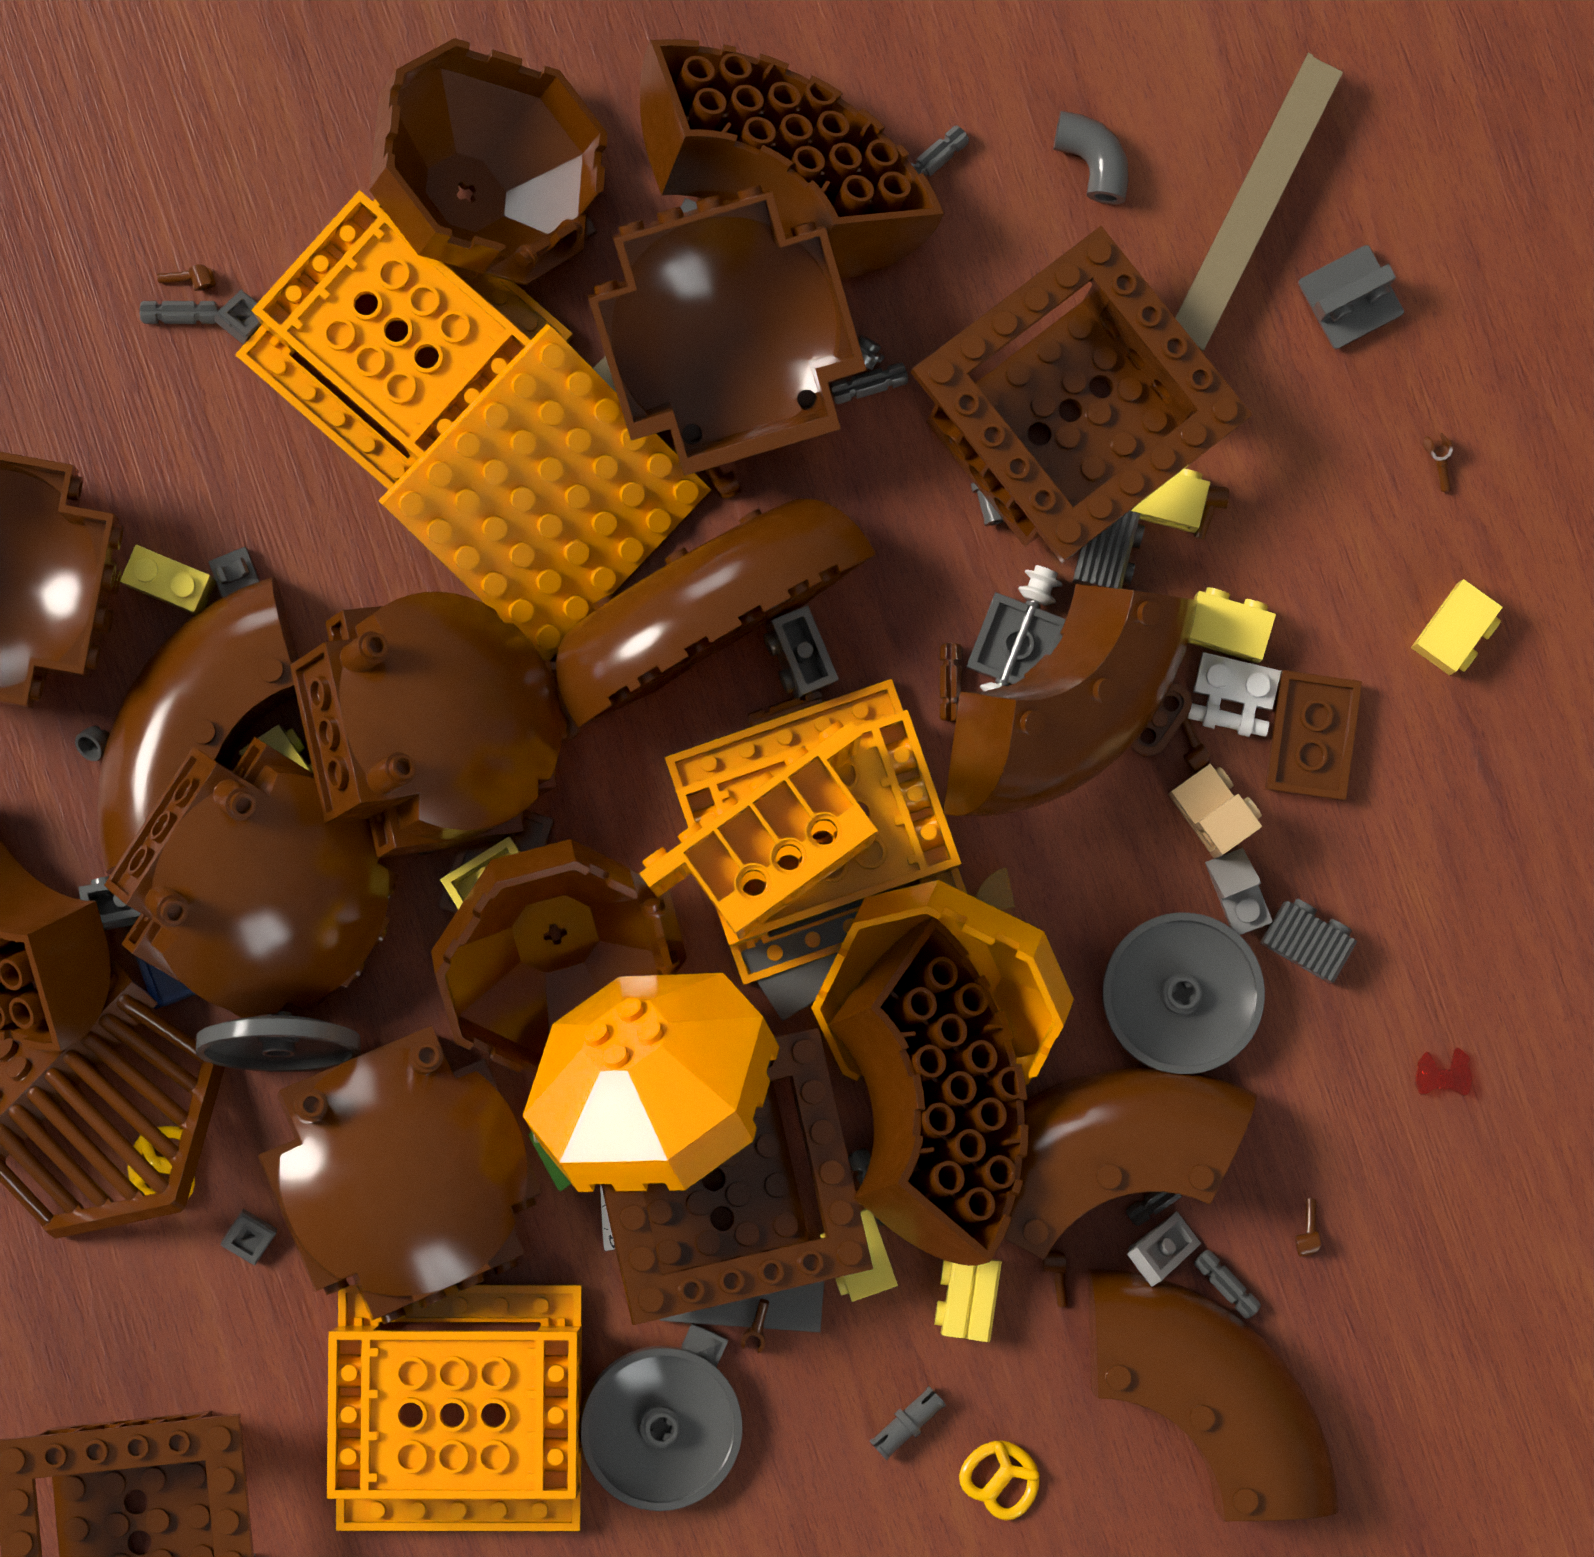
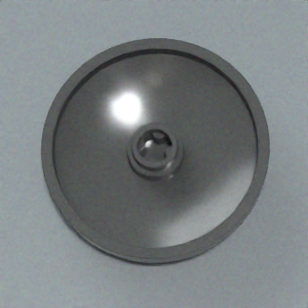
[1102,912,1265,1074]
[196,1011,361,1072]
[579,1346,742,1511]

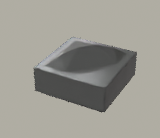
[214,289,261,345]
[220,1208,277,1266]
[681,1323,729,1367]

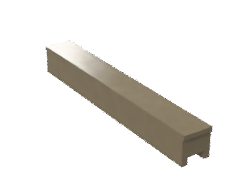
[1175,53,1343,352]

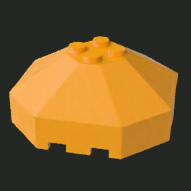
[811,880,1074,1085]
[523,973,779,1192]

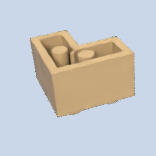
[1168,764,1262,859]

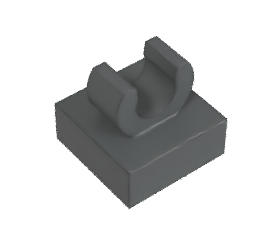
[208,547,260,597]

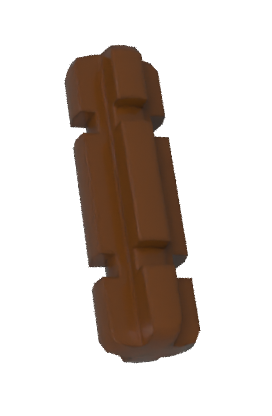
[940,643,962,722]
[748,691,825,727]

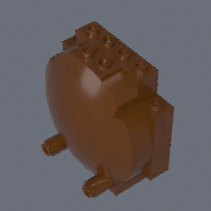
[588,185,866,476]
[0,452,124,709]
[290,592,567,858]
[104,737,399,1018]
[258,1025,543,1324]

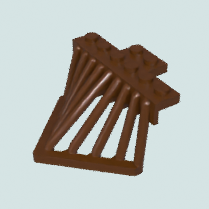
[0,960,225,1239]

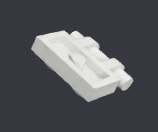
[1188,652,1281,737]

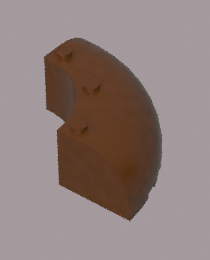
[640,39,944,279]
[556,499,876,728]
[97,577,299,874]
[943,584,1198,816]
[0,840,111,1051]
[827,917,1028,1266]
[1003,1068,1257,1259]
[1088,1269,1338,1522]

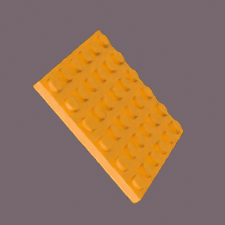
[378,324,711,660]

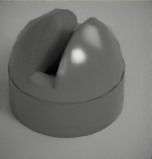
[75,725,109,761]

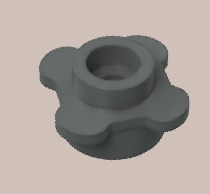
[858,335,885,370]

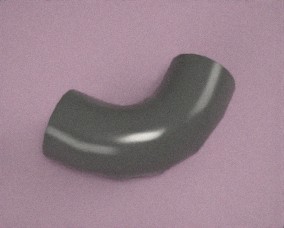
[1053,111,1129,204]

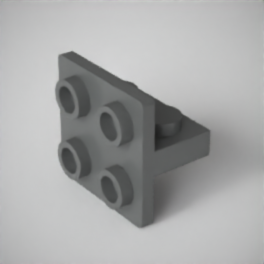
[1298,245,1404,350]

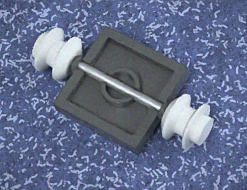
[966,565,1066,691]

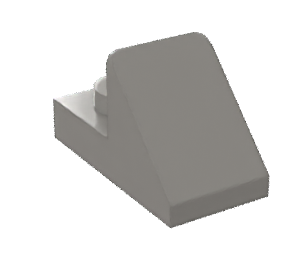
[1205,848,1273,935]
[1127,1211,1201,1287]

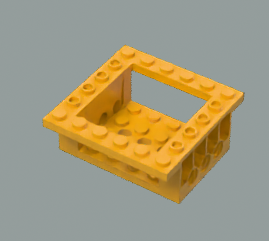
[235,190,573,490]
[665,679,967,985]
[639,720,878,940]
[327,1284,582,1531]

